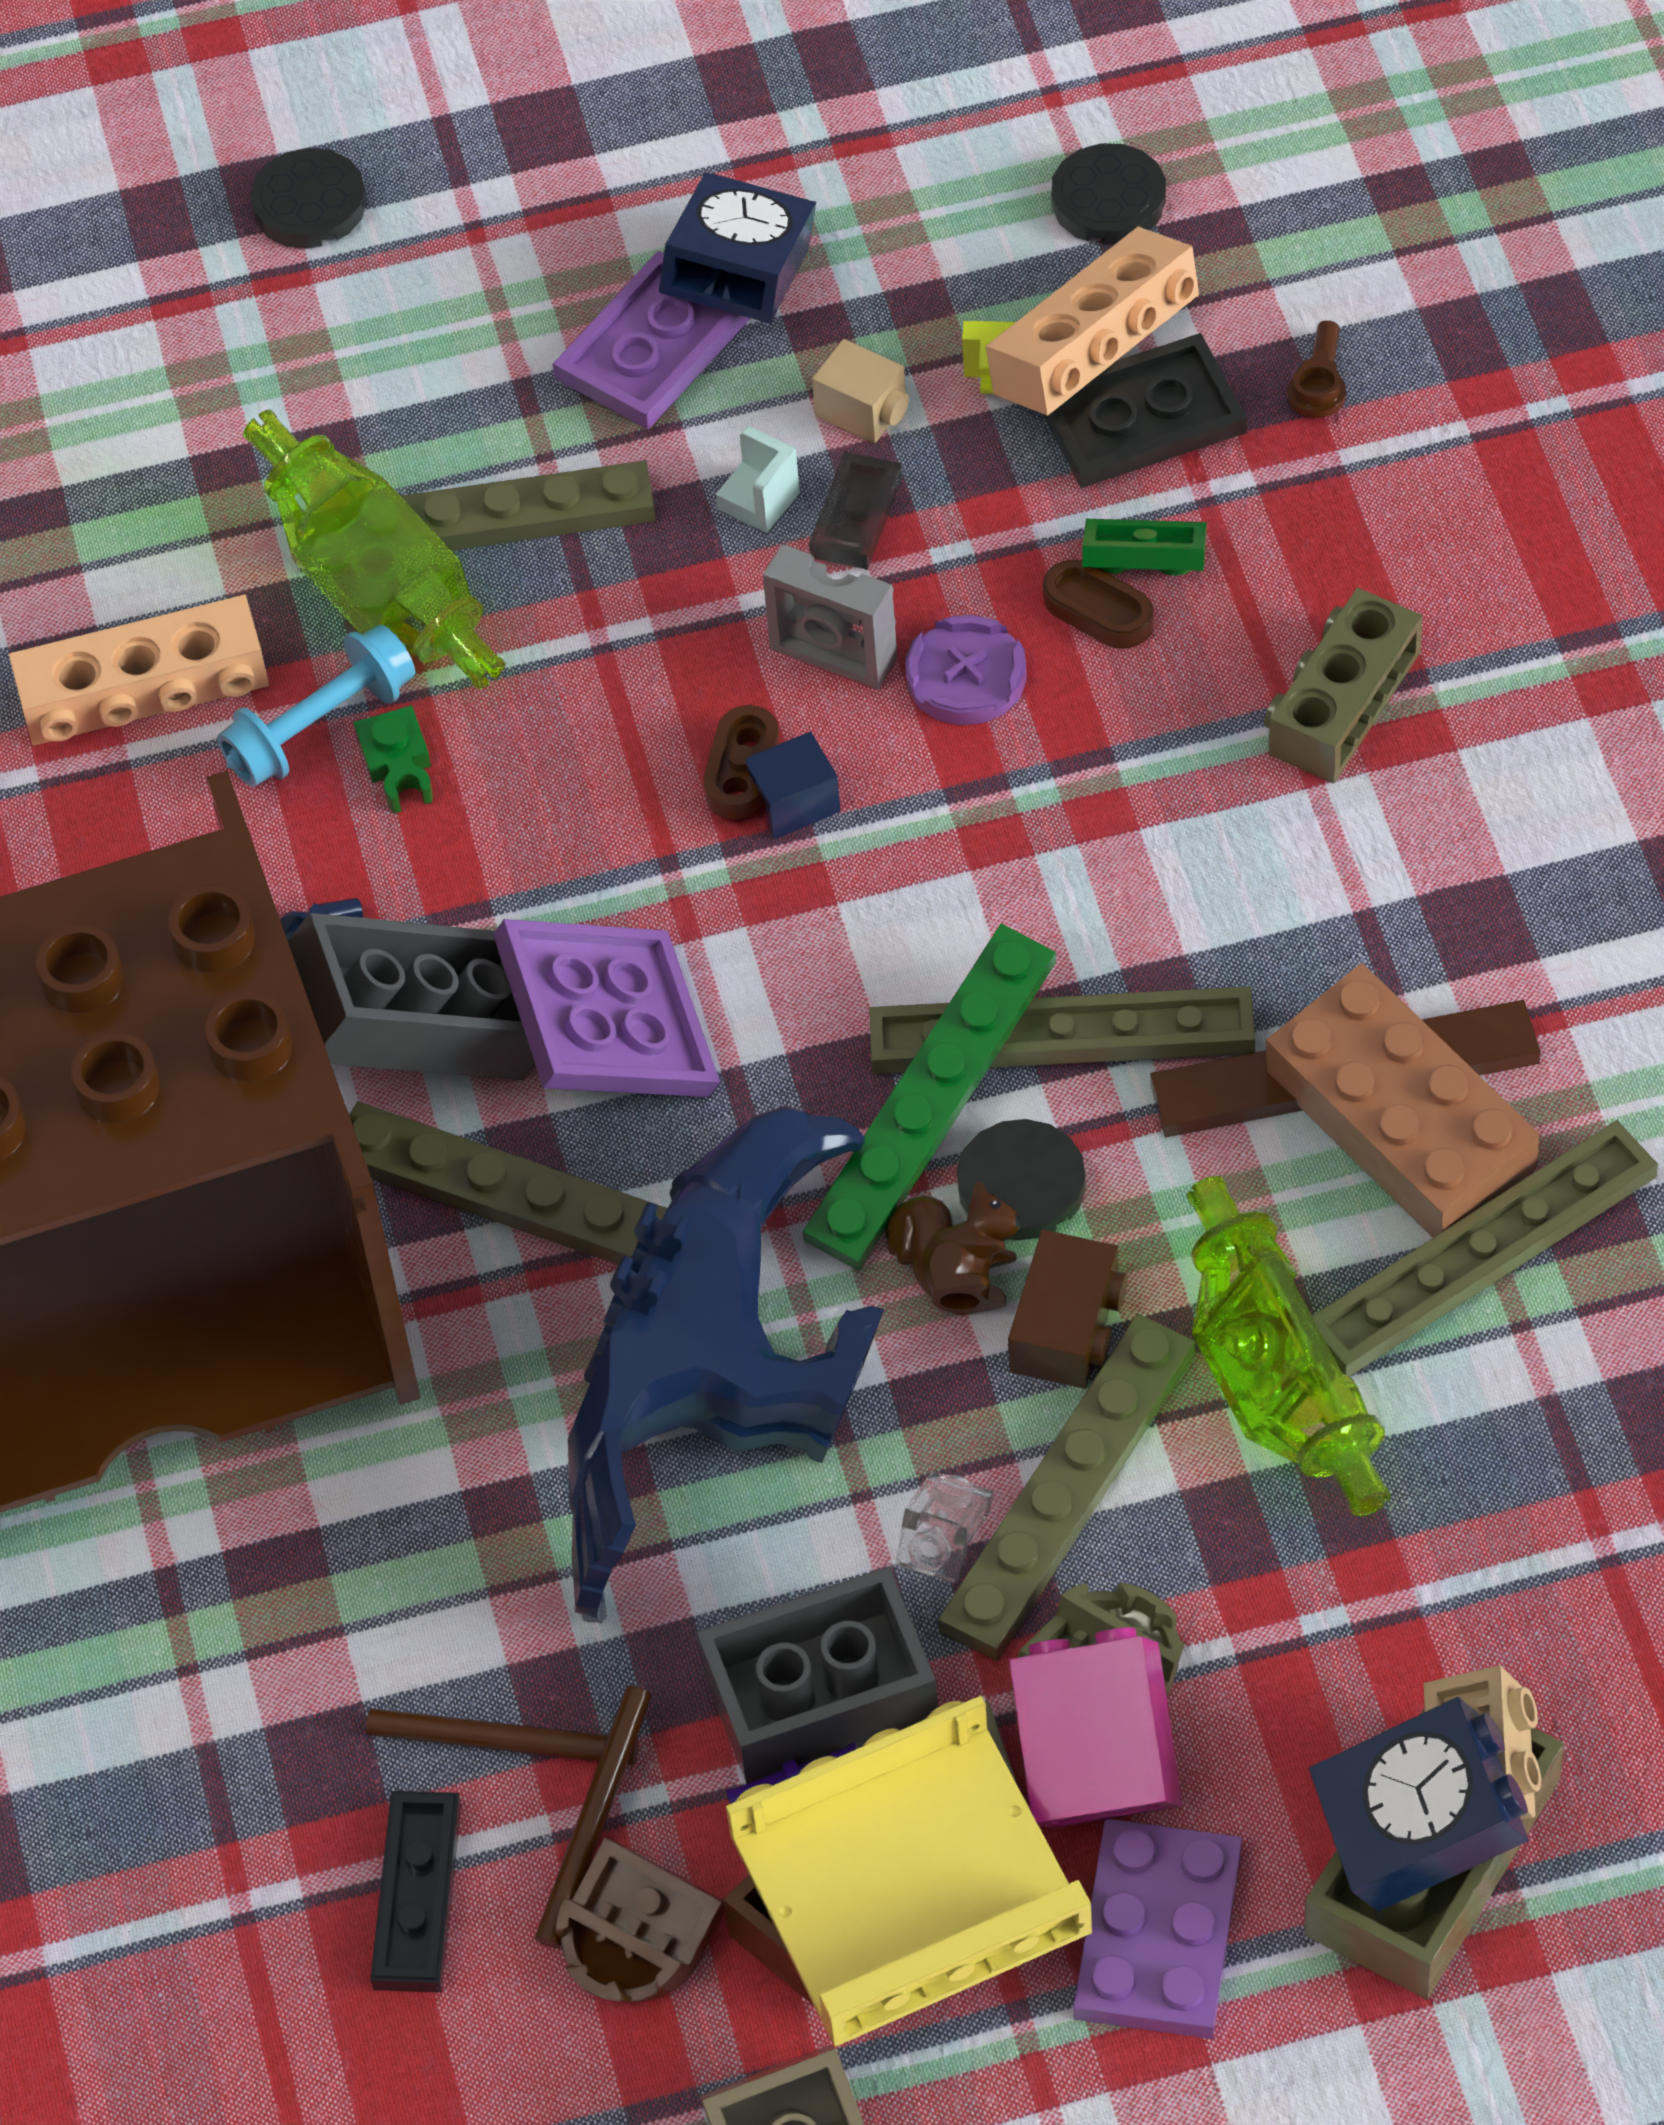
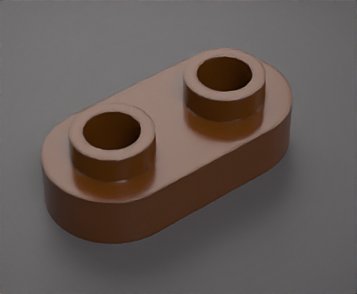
[704,705,780,819]

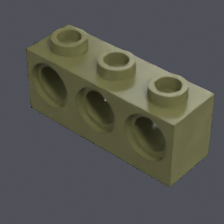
[1264,587,1423,783]

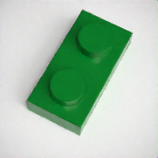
[1082,518,1207,575]

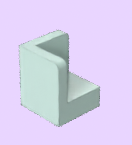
[716,426,800,533]

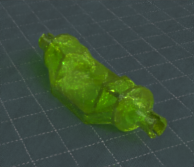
[243,410,506,689]
[1186,1176,1391,1517]

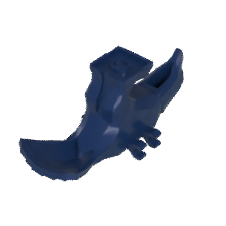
[567,1106,884,1623]

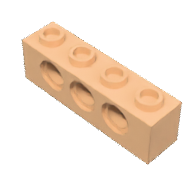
[986,226,1199,416]
[9,594,269,746]

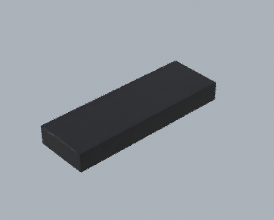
[370,1791,461,1993]

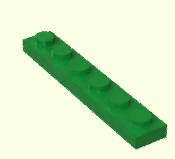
[802,923,1056,1271]

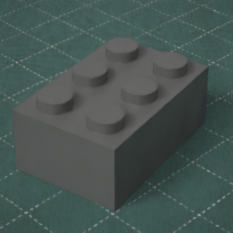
[696,1567,938,1784]

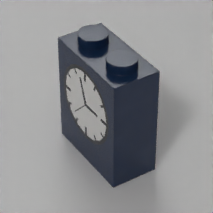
[658,172,816,324]
[1309,1697,1529,1912]

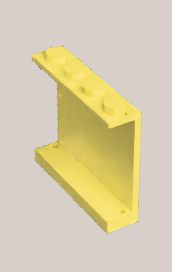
[726,1695,1092,2047]

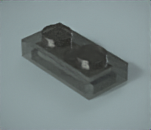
[809,451,902,570]

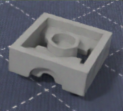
[763,544,897,689]

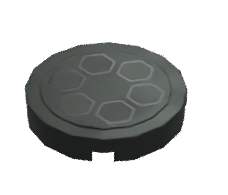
[1051,143,1166,244]
[250,148,367,249]

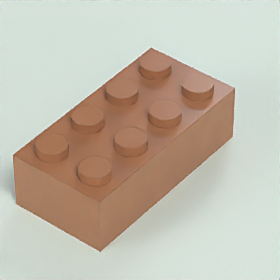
[1266,963,1539,1238]

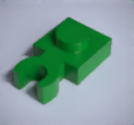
[353,705,433,813]

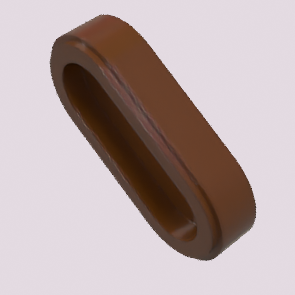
[1043,560,1153,649]

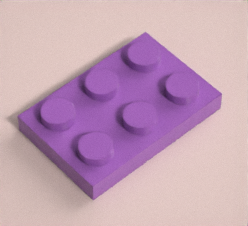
[553,250,751,430]
[1073,1818,1242,2039]

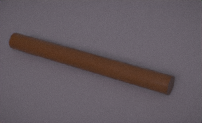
[534,1685,652,1949]
[366,1708,638,1765]

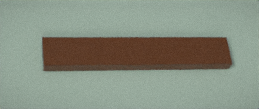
[1150,1000,1540,1138]

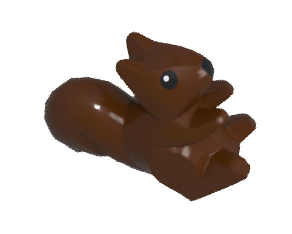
[886,1182,1021,1316]

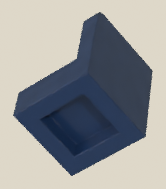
[746,731,841,838]

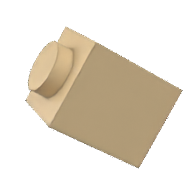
[812,339,909,444]

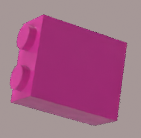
[1009,1627,1183,1829]

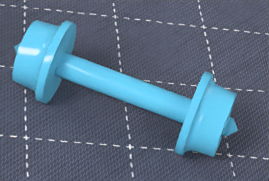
[217,625,416,787]

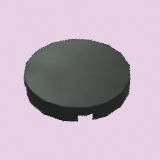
[957,1119,1086,1240]

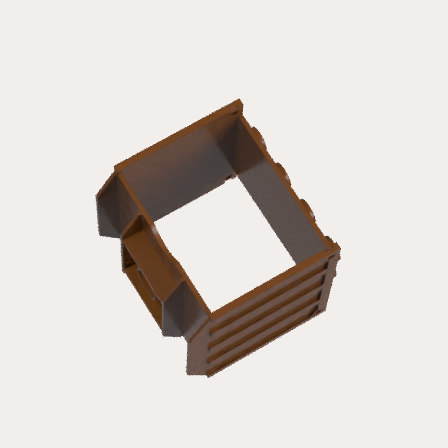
[0,771,421,1513]

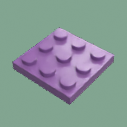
[493,919,720,1097]

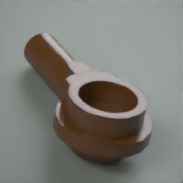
[1287,320,1346,418]

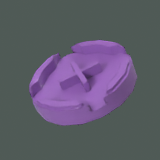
[905,615,1027,725]

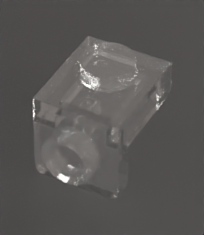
[896,1471,994,1583]

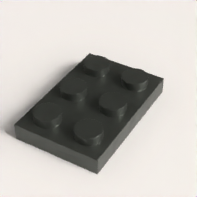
[1043,333,1247,488]

